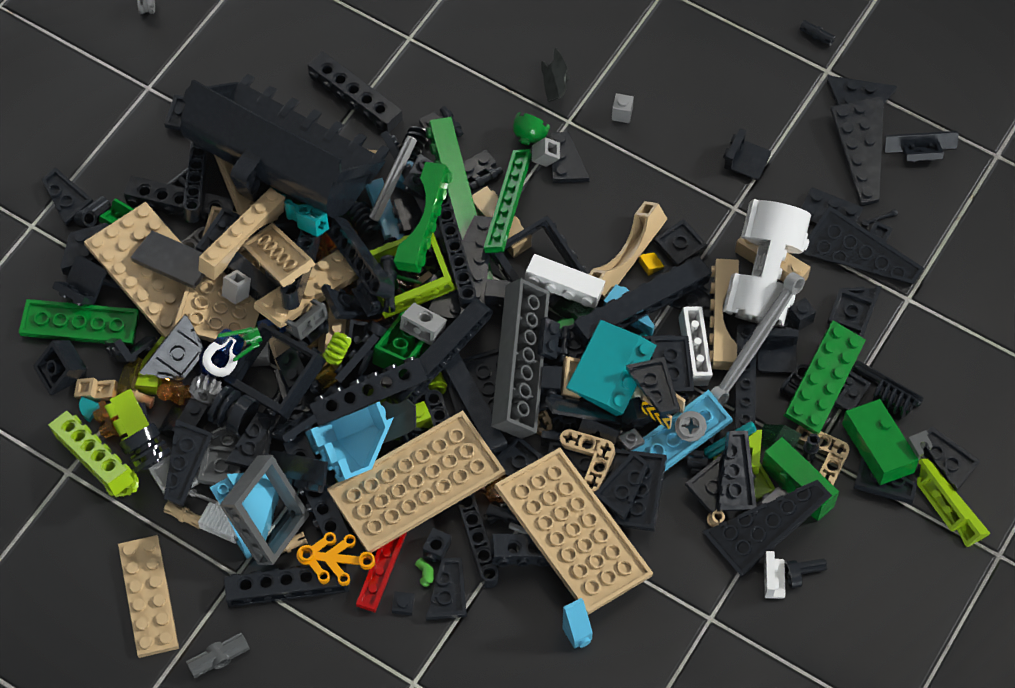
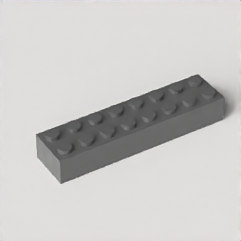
[491,278,550,439]

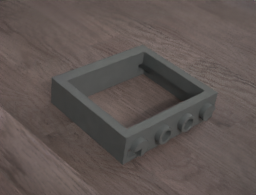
[220,455,309,565]

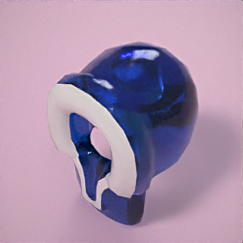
[199,329,244,378]

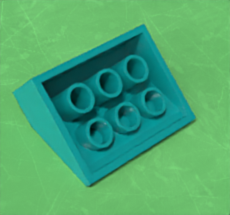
[566,320,657,416]

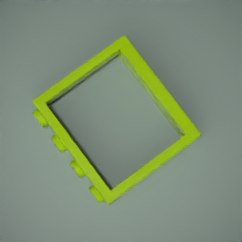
[369,233,456,319]

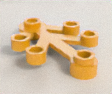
[296,532,375,586]

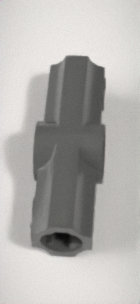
[186,633,250,678]

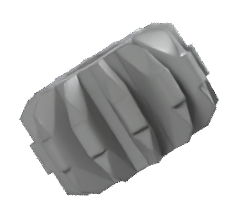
[189,373,223,406]

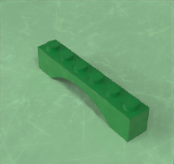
[394,162,452,273]

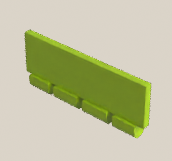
[104,389,166,467]

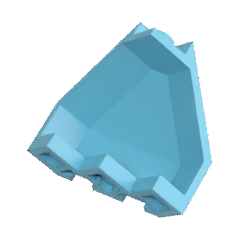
[305,402,394,482]
[210,473,279,559]

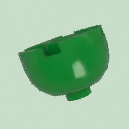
[513,112,550,146]

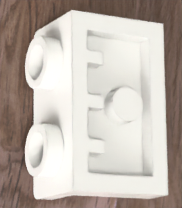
[764,551,785,599]

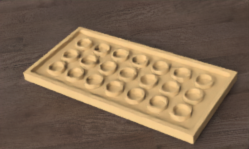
[84,202,186,338]
[173,206,283,350]
[327,410,505,553]
[494,448,653,615]

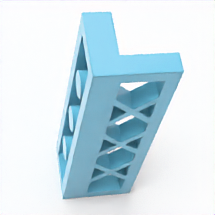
[365,178,403,241]

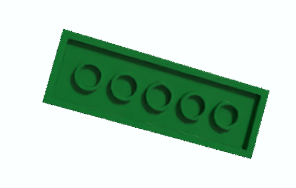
[19,299,140,346]
[783,321,866,435]

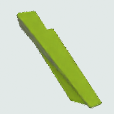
[917,459,990,547]

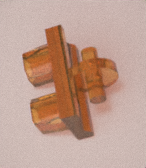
[157,378,192,405]
[93,400,122,438]

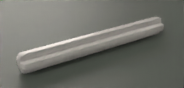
[369,136,417,221]

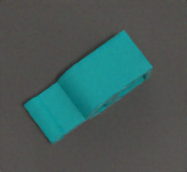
[284,200,329,237]

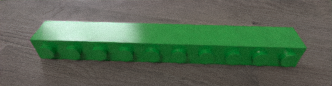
[426,117,494,279]

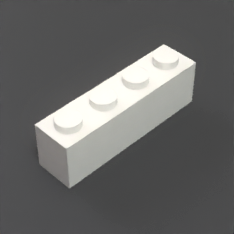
[524,254,605,309]
[679,307,712,386]

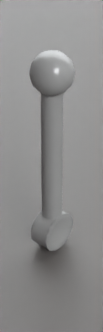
[189,489,219,504]

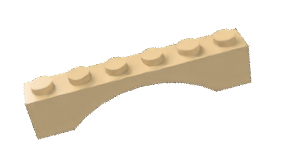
[199,188,285,281]
[589,201,667,300]
[709,259,739,370]

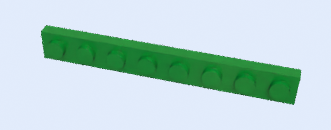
[484,149,532,253]

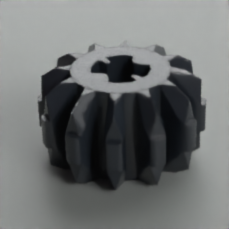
[551,413,582,433]

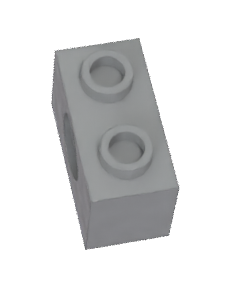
[400,303,447,345]

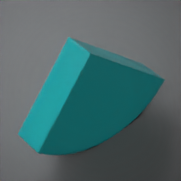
[79,397,100,422]

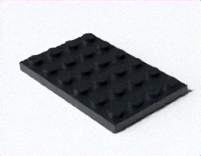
[548,441,667,532]

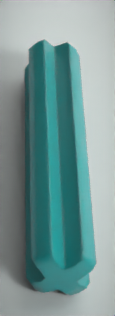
[704,421,757,459]

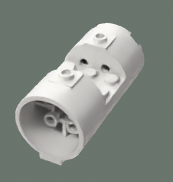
[723,199,811,327]

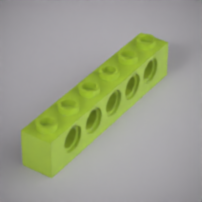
[48,411,134,496]

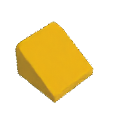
[639,253,664,276]

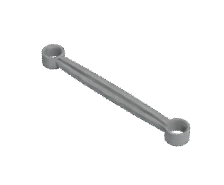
[710,272,805,407]

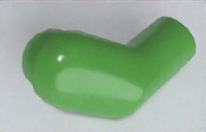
[415,557,434,587]

